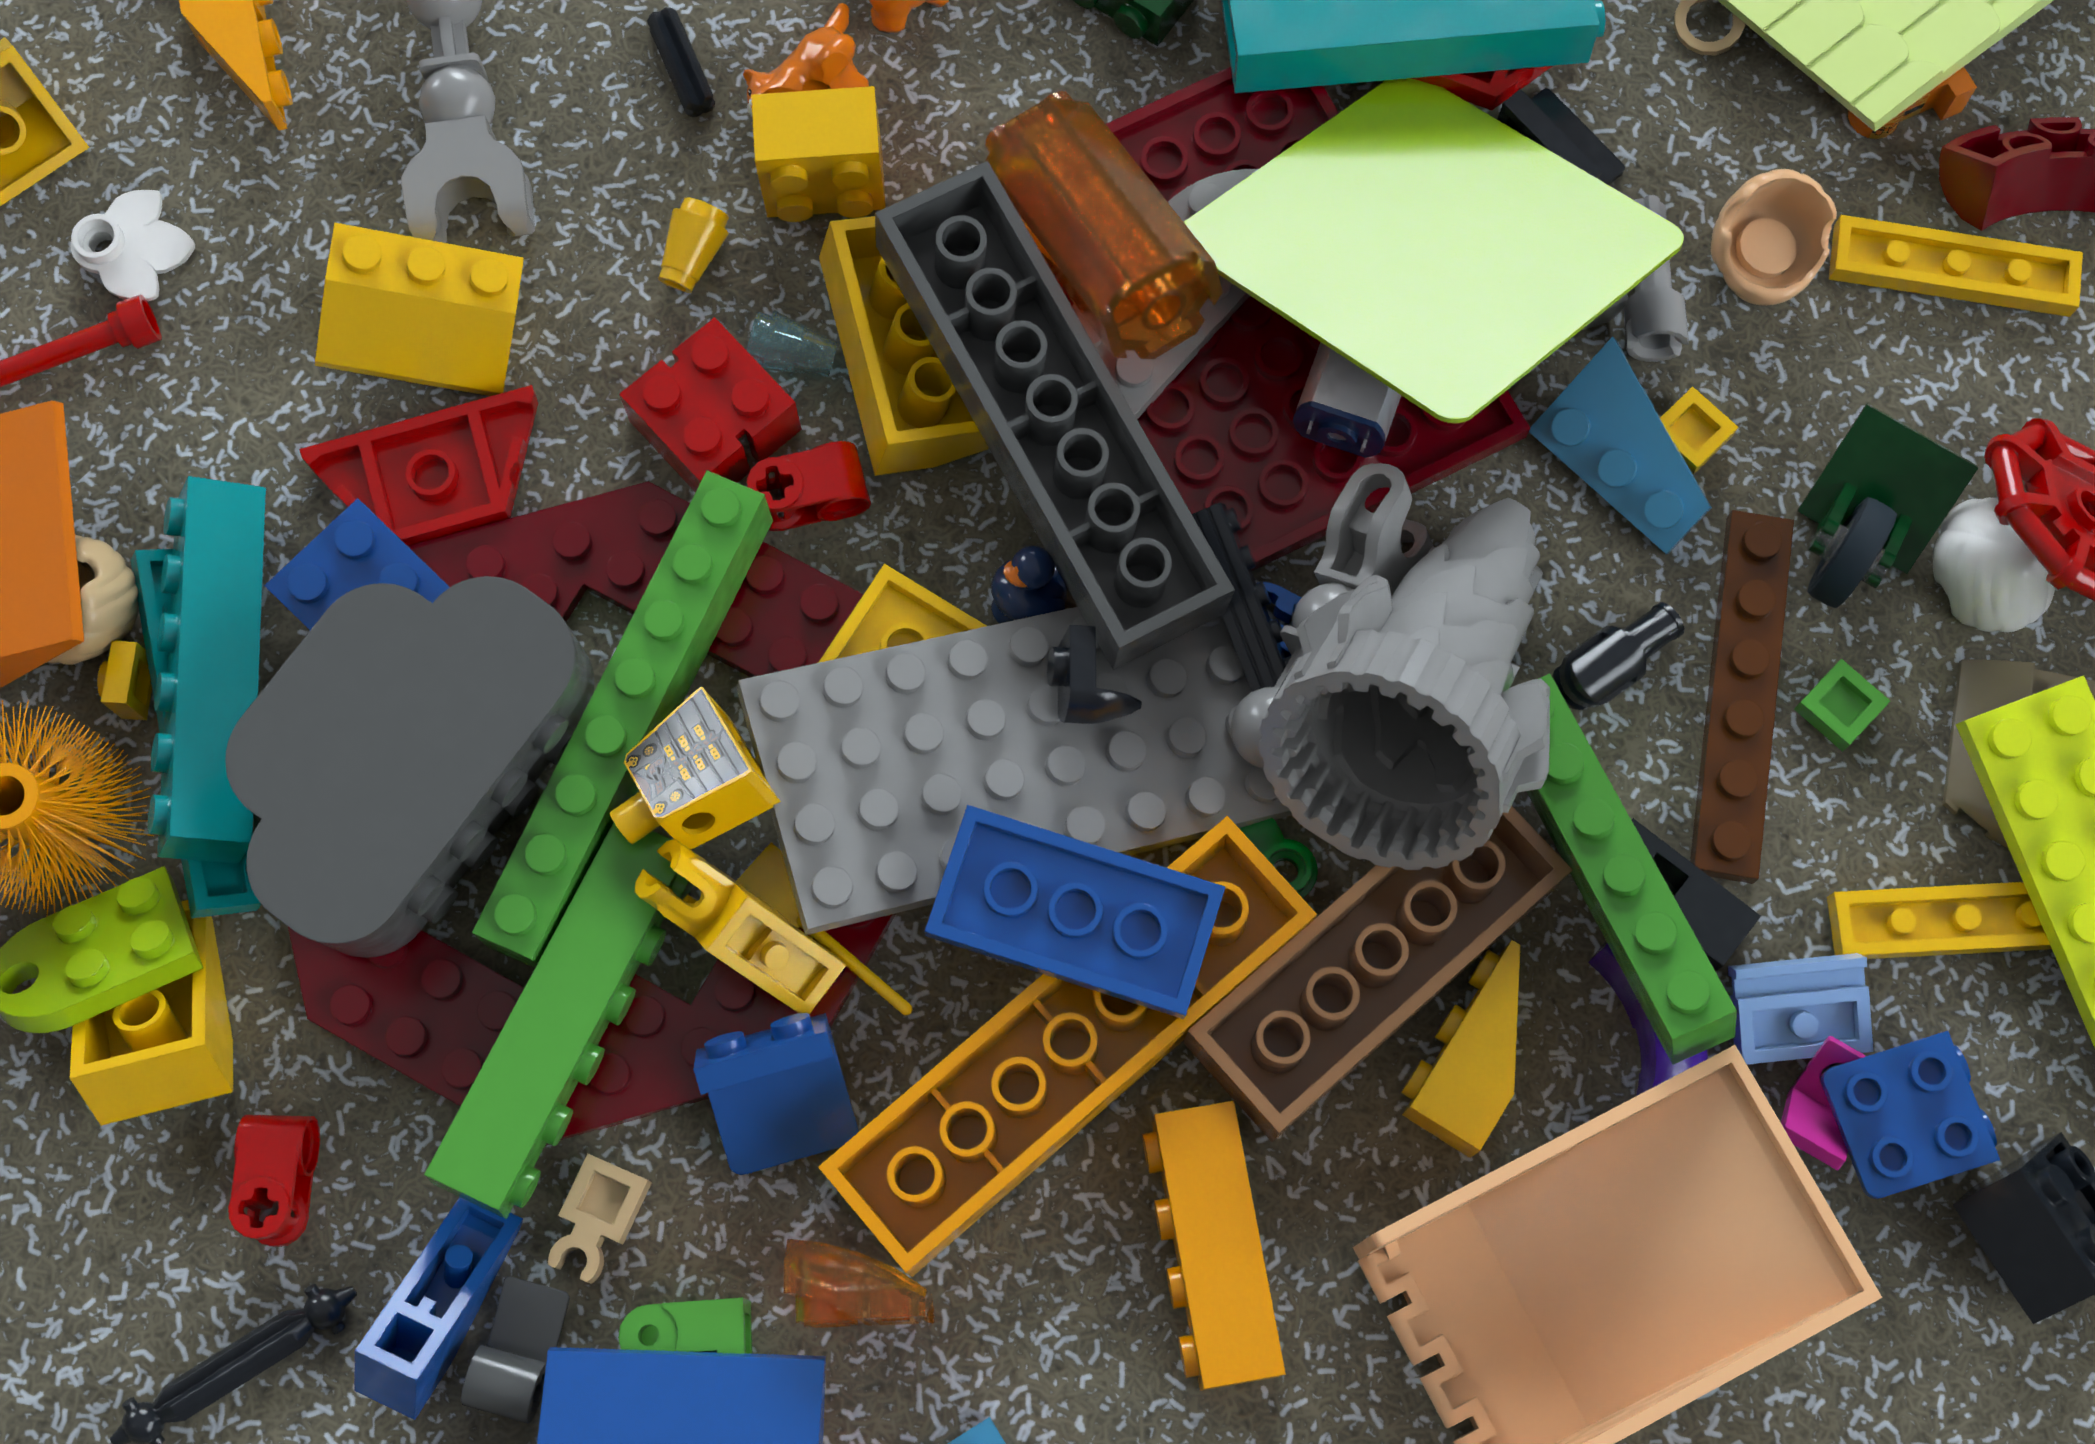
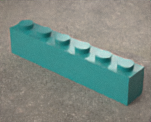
[147,476,266,864]

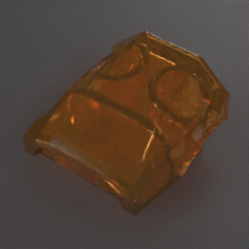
[784,1239,935,1328]

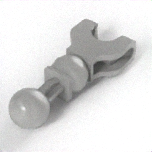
[401,0,535,243]
[1231,463,1433,769]

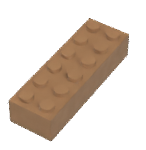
[1184,806,1572,1142]

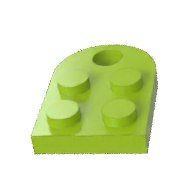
[0,866,203,1033]

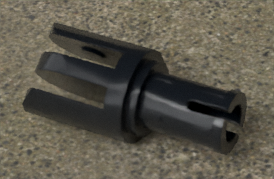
[1552,602,1685,710]

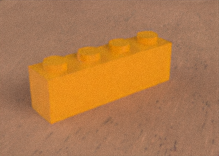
[1142,1101,1286,1391]

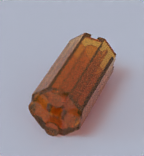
[985,91,1223,360]

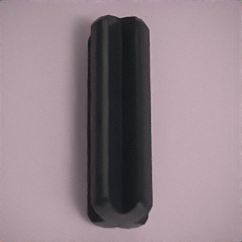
[647,7,715,117]

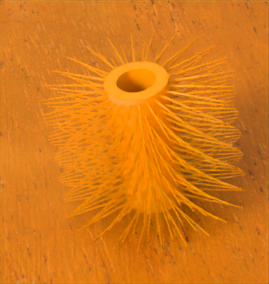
[0,700,154,917]

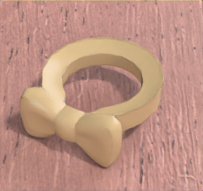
[1674,0,1745,56]

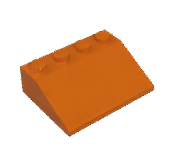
[0,400,84,688]

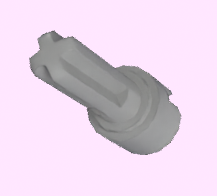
[1623,195,1689,362]

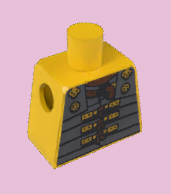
[610,687,781,849]

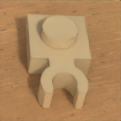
[548,1153,652,1284]

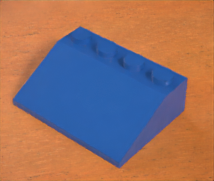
[537,1347,826,1444]

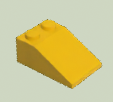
[70,900,233,1126]

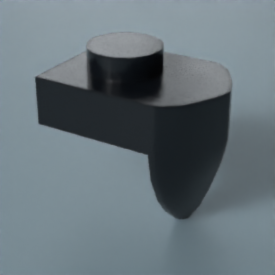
[1047,625,1142,724]

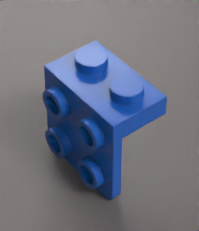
[693,1013,858,1175]
[1821,1031,2000,1199]

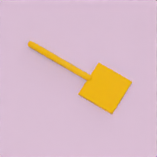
[736,842,913,1016]

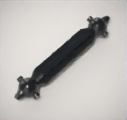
[110,1284,357,1444]

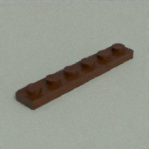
[1690,510,1794,884]

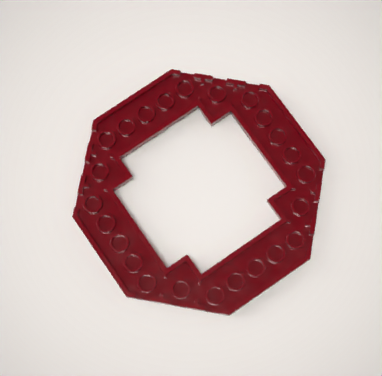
[288,481,897,1146]

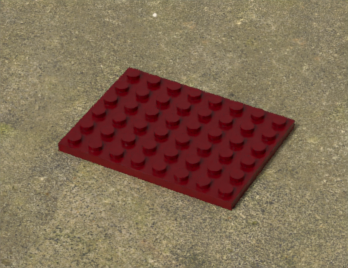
[996,67,1530,571]

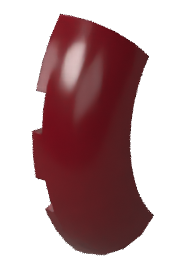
[1939,117,2095,231]

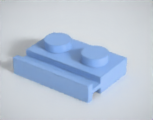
[1728,953,1873,1065]

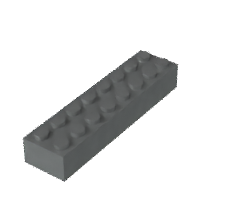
[875,161,1235,670]

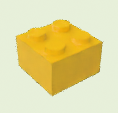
[751,86,886,222]

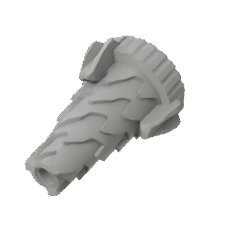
[1258,498,1550,870]

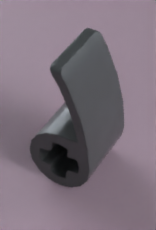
[461,1276,570,1424]

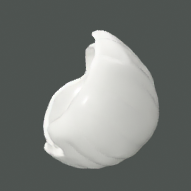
[1933,497,2055,633]

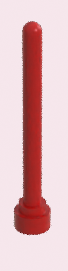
[0,294,162,387]

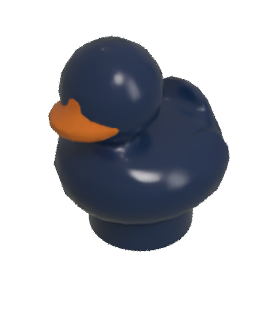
[991,546,1068,624]

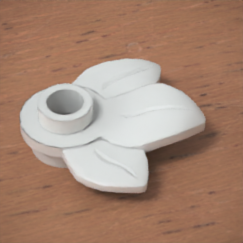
[71,190,195,301]

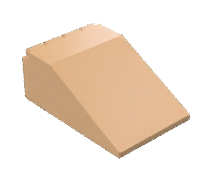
[1353,1045,1882,1444]

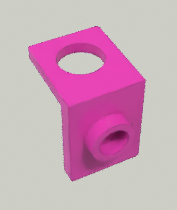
[1781,1036,1866,1170]

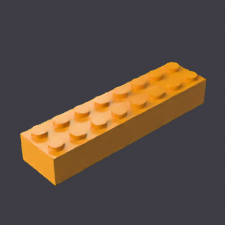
[818,816,1317,1277]

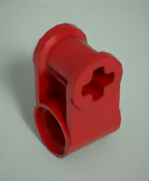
[747,441,871,531]
[228,1115,320,1248]

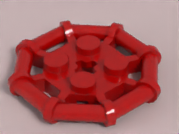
[1984,418,2095,601]

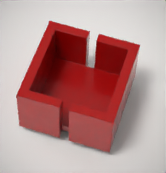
[619,317,802,493]

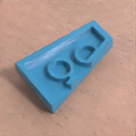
[1529,336,1712,554]

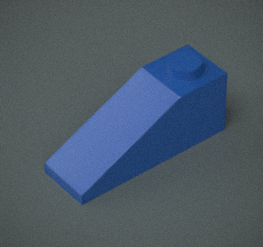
[354,1197,523,1420]

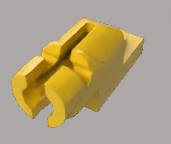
[635,839,846,1014]

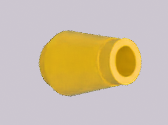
[658,197,729,293]

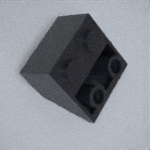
[1953,1132,2095,1324]

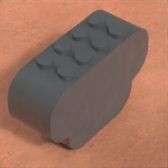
[225,576,595,957]

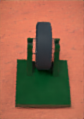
[1797,403,1979,609]

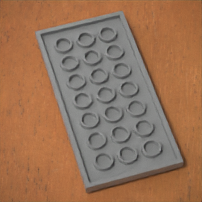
[737,607,1292,935]

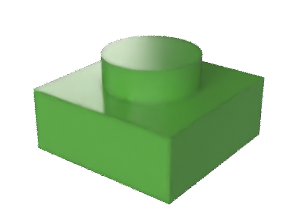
[1794,659,1890,752]

